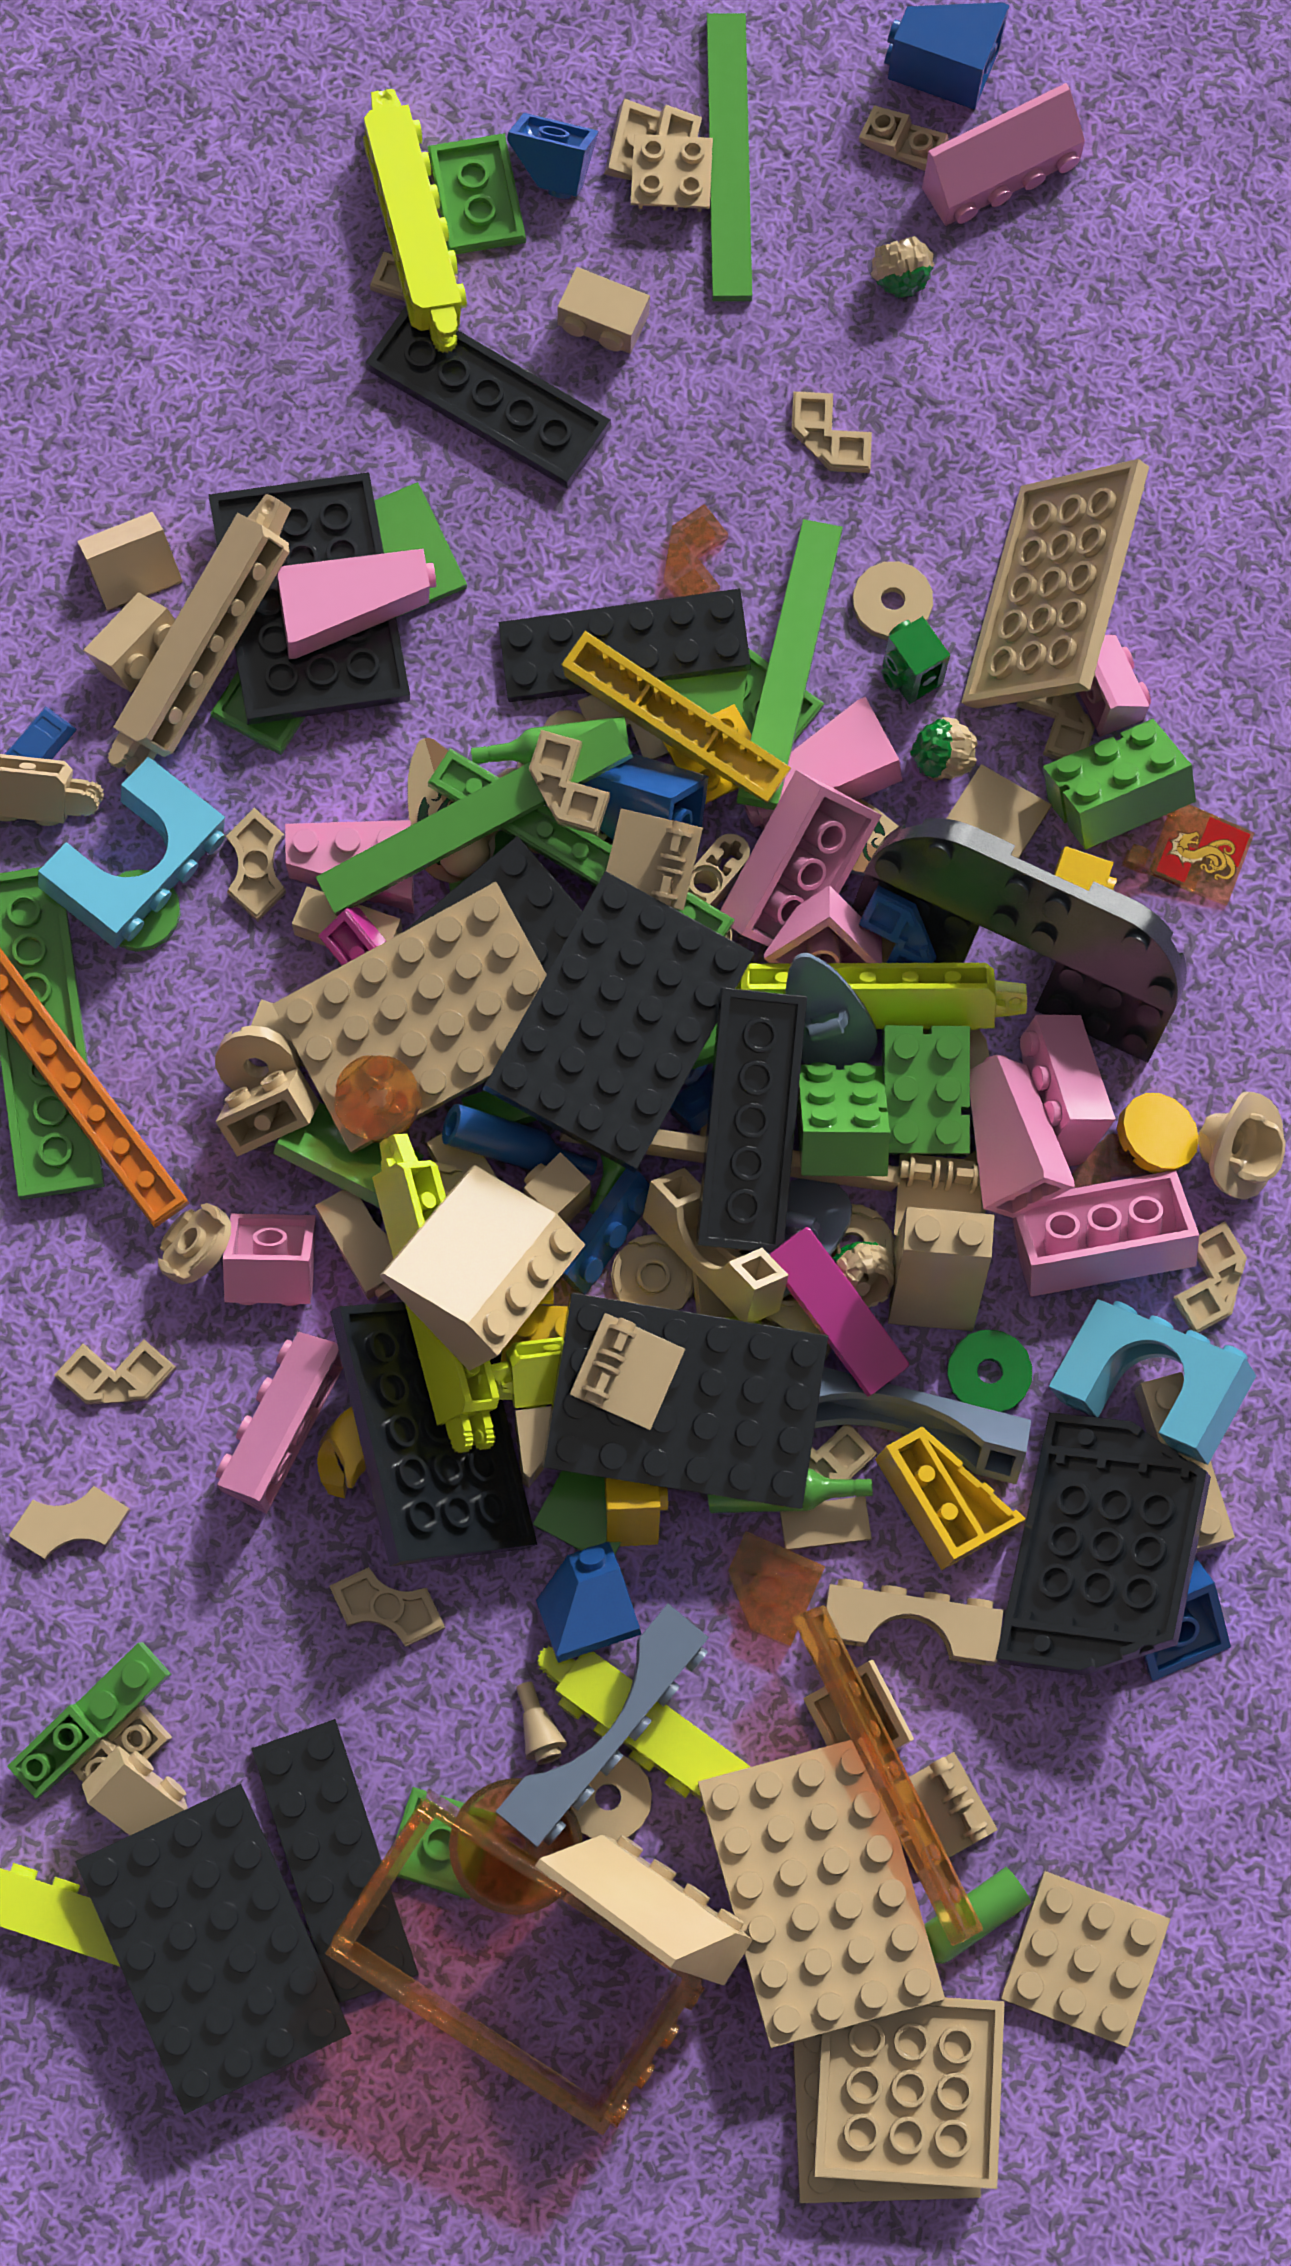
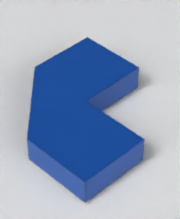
[858,885,936,963]

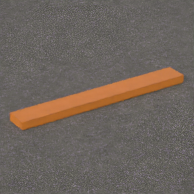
[0,948,189,1229]

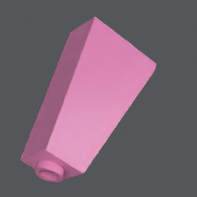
[277,549,436,659]
[744,697,902,830]
[970,1055,1075,1218]

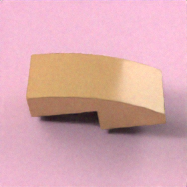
[859,106,949,171]
[71,1705,173,1782]

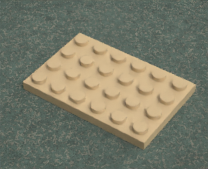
[961,459,1149,709]
[273,882,547,1154]
[698,1735,945,2049]

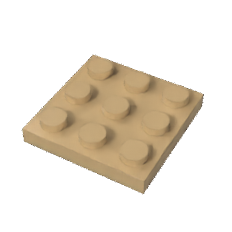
[1000,1871,1170,2048]

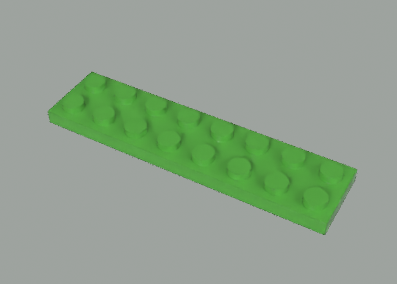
[0,867,105,1200]

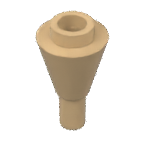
[516,1681,567,1765]

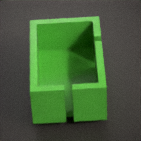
[1043,719,1196,850]
[882,1025,970,1157]
[796,1062,890,1176]

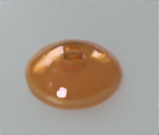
[449,1778,583,1915]

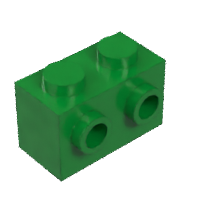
[881,616,950,705]

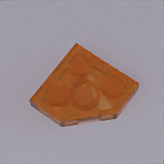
[728,1531,825,1648]

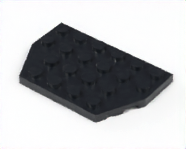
[996,1412,1211,1675]

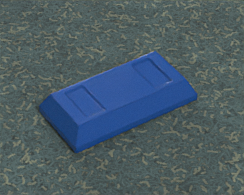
[4,706,77,760]

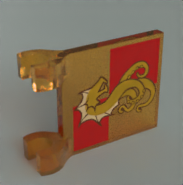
[1121,804,1255,906]

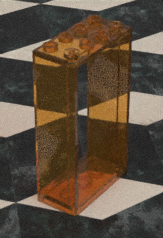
[325,1788,705,2135]

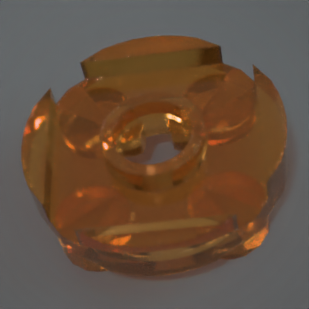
[334,1055,422,1142]

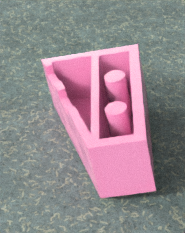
[285,820,414,914]
[1020,1015,1115,1167]

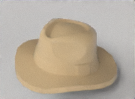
[1198,1092,1286,1200]

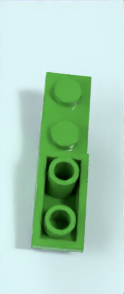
[7,1642,172,1799]

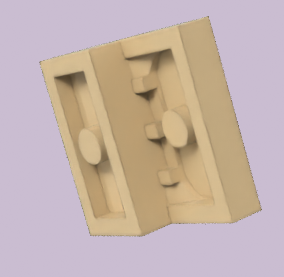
[604,98,702,180]

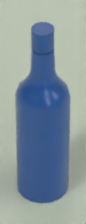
[442,1104,597,1176]

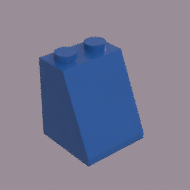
[884,2,1009,110]
[583,753,709,854]

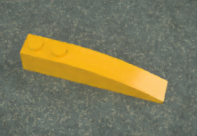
[561,631,791,803]

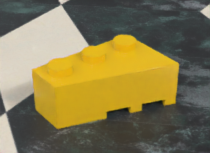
[875,1427,1026,1571]

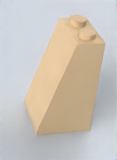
[888,1207,995,1331]

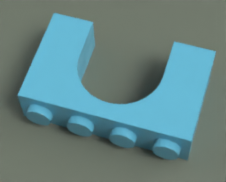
[38,756,225,949]
[1049,1299,1257,1465]

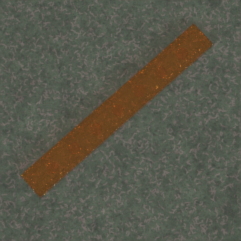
[792,1605,983,1946]

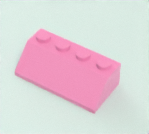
[922,83,1085,226]
[720,770,882,947]
[1013,1170,1199,1297]
[215,1332,343,1514]

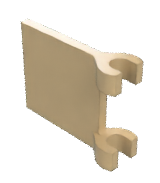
[946,764,1052,859]

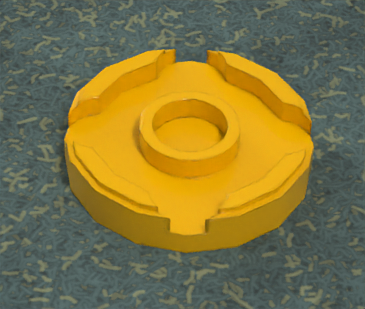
[1117,1093,1198,1174]

